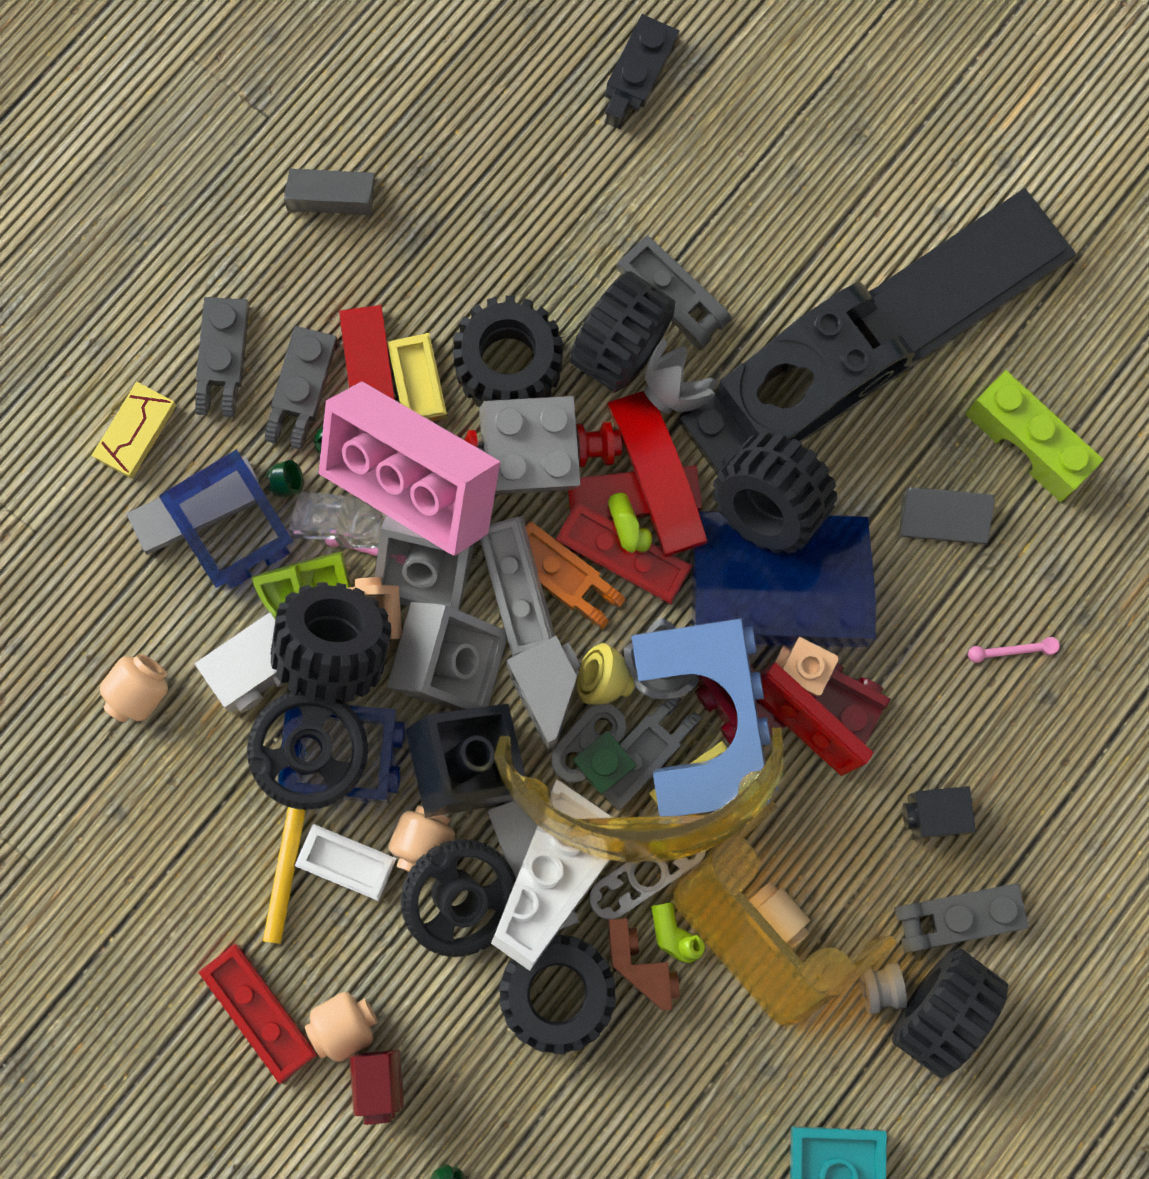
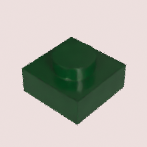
[572,730,637,796]

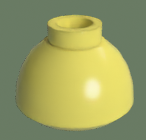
[576,643,635,705]

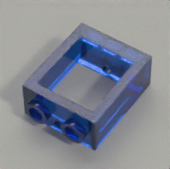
[159,449,294,590]
[277,705,405,804]

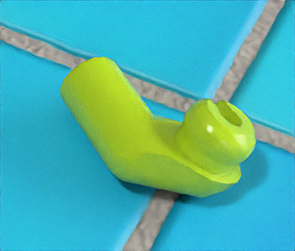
[608,493,652,553]
[651,903,705,963]

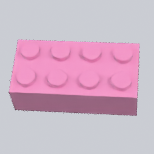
[319,382,501,556]

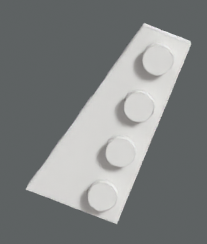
[491,779,631,971]

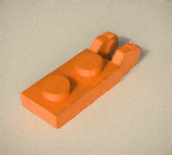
[526,521,626,629]

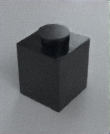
[902,786,976,840]

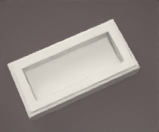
[295,824,397,901]

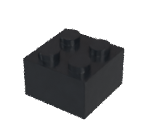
[406,704,529,818]

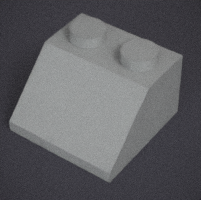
[375,515,476,611]
[387,602,507,710]
[507,636,580,752]

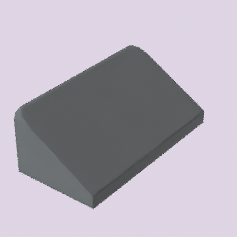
[284,168,375,215]
[900,487,995,544]

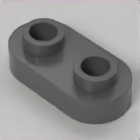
[551,704,626,784]

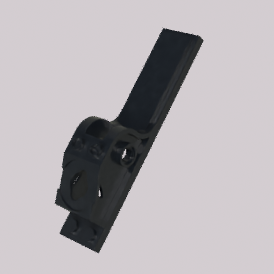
[679,188,1076,475]

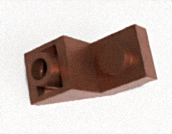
[607,918,679,1010]

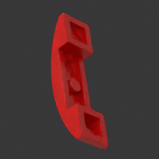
[607,391,707,557]

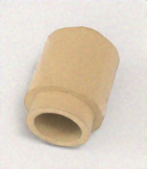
[743,881,810,951]

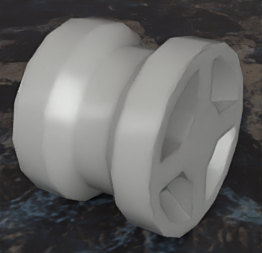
[859,962,907,1015]

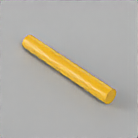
[263,807,306,944]

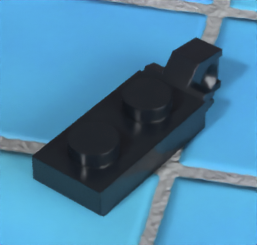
[604,14,680,129]

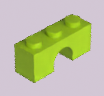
[965,370,1104,502]

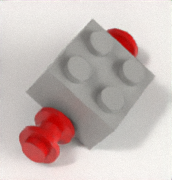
[463,396,622,495]

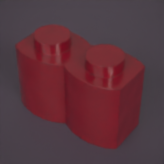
[350,1050,404,1125]

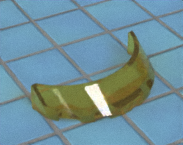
[494,727,783,863]

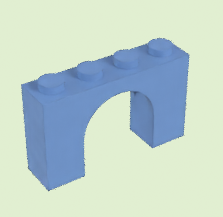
[631,618,778,819]

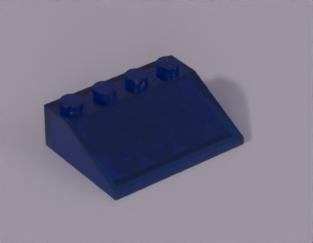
[691,511,876,647]

